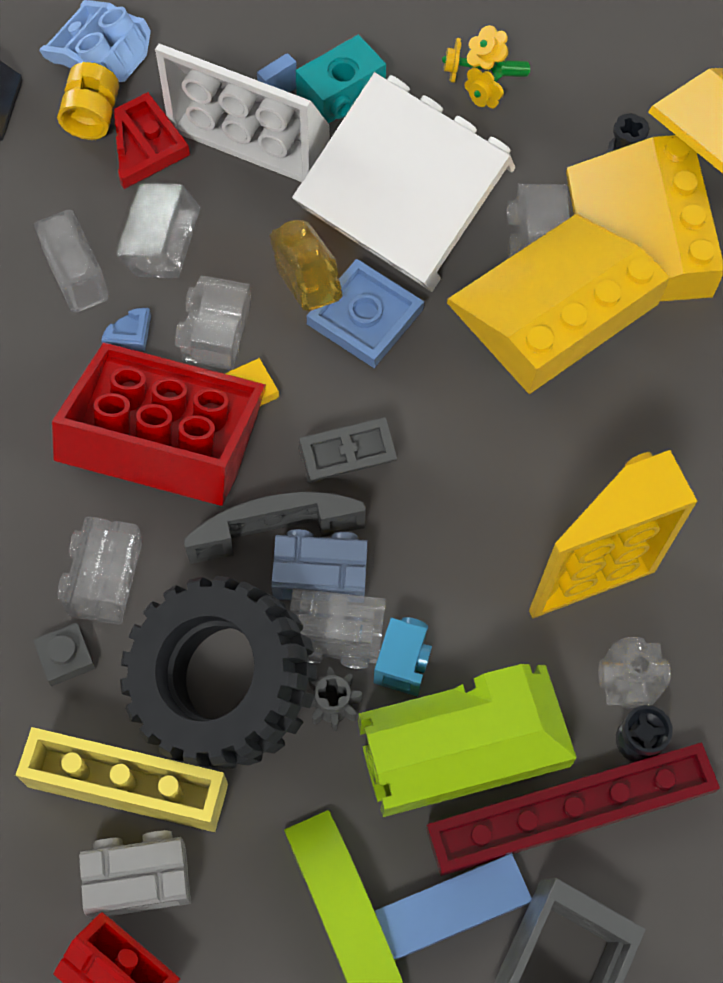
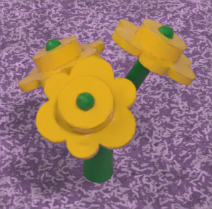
[442,25,530,109]

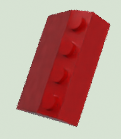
[52,342,266,506]

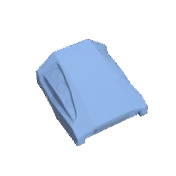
[39,0,151,82]

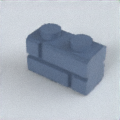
[272,529,368,604]

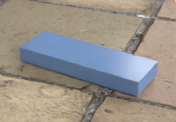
[374,853,532,961]

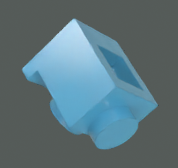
[373,617,432,697]

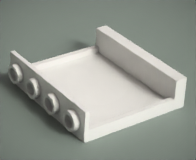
[292,72,515,292]

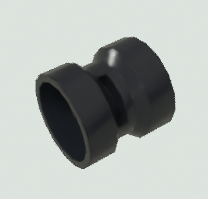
[616,705,673,762]

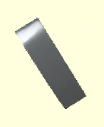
[184,492,366,564]

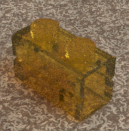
[269,220,343,311]

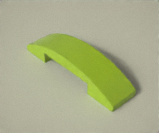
[284,810,403,983]

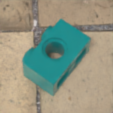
[295,34,386,123]

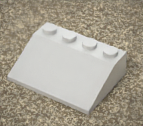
[155,43,330,182]

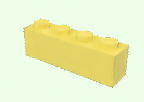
[16,727,228,832]

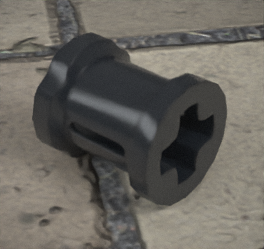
[607,113,650,153]

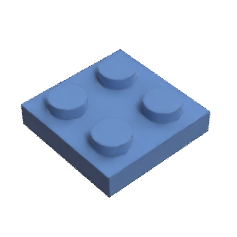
[306,259,424,368]

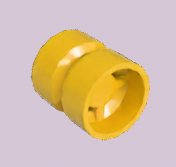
[57,62,120,140]

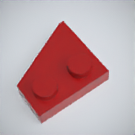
[114,92,190,189]

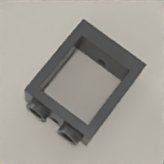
[494,878,646,983]

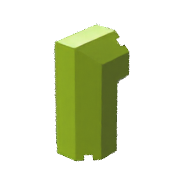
[358,664,577,817]

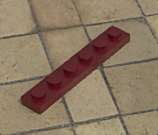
[426,742,720,876]

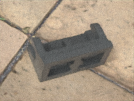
[298,417,397,483]

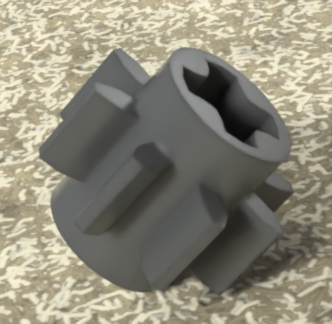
[309,667,362,731]

